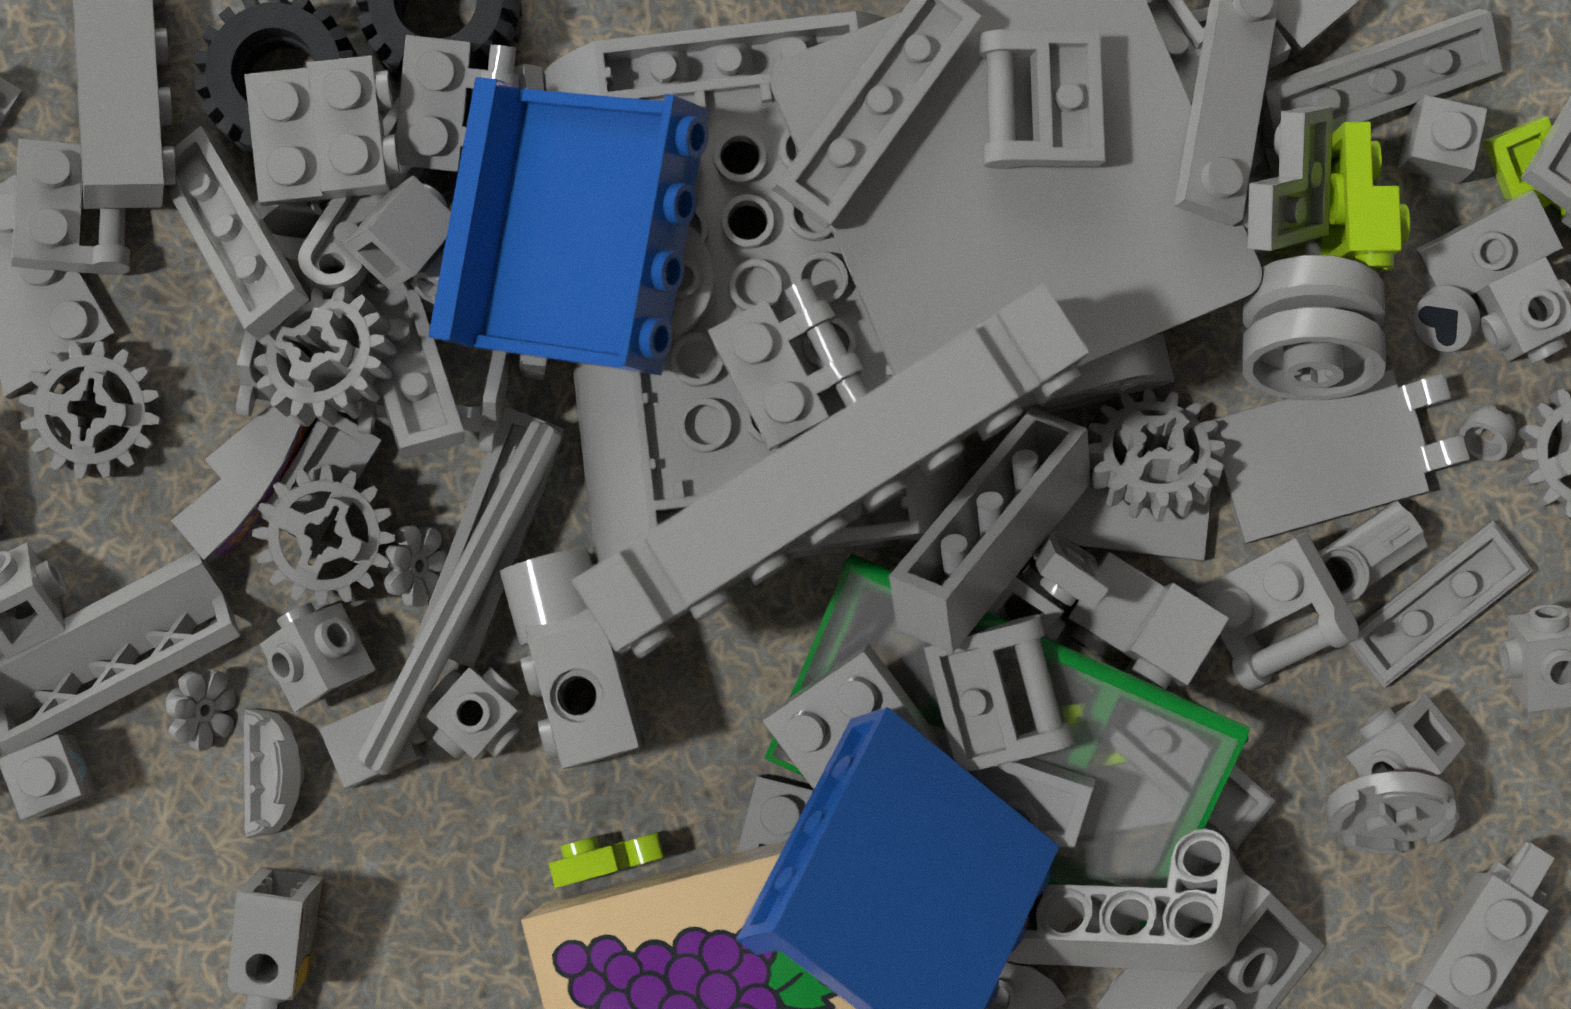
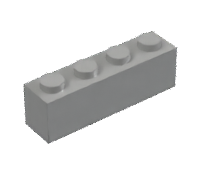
[73,0,175,209]
[889,407,1091,654]

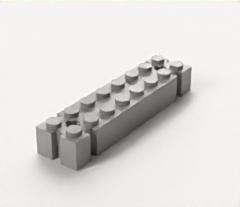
[571,283,1089,658]

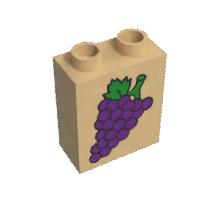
[521,840,855,1009]

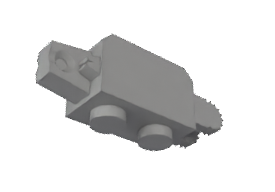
[1400,842,1555,1009]

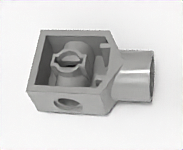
[500,547,645,769]

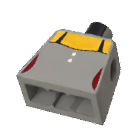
[227,867,324,1009]

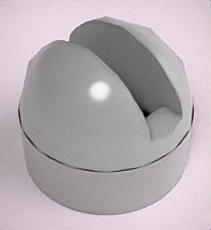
[1459,405,1517,461]

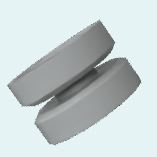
[1242,256,1386,400]

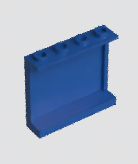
[428,77,709,376]
[736,707,1060,1009]

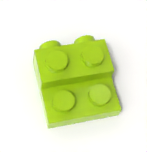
[1320,122,1410,273]

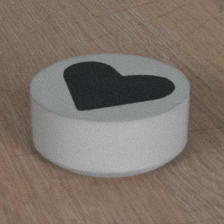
[1412,285,1481,352]

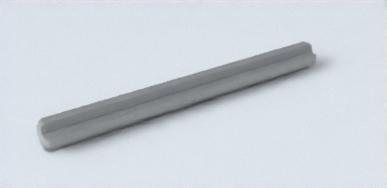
[358,421,561,775]

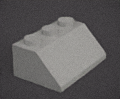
[1096,863,1326,1009]

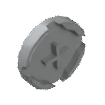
[1325,771,1460,854]

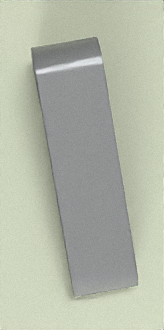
[1007,829,1246,972]

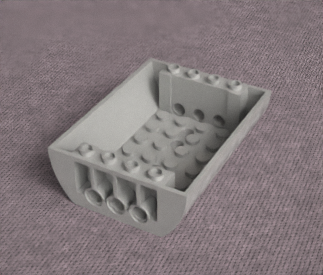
[542,11,968,565]

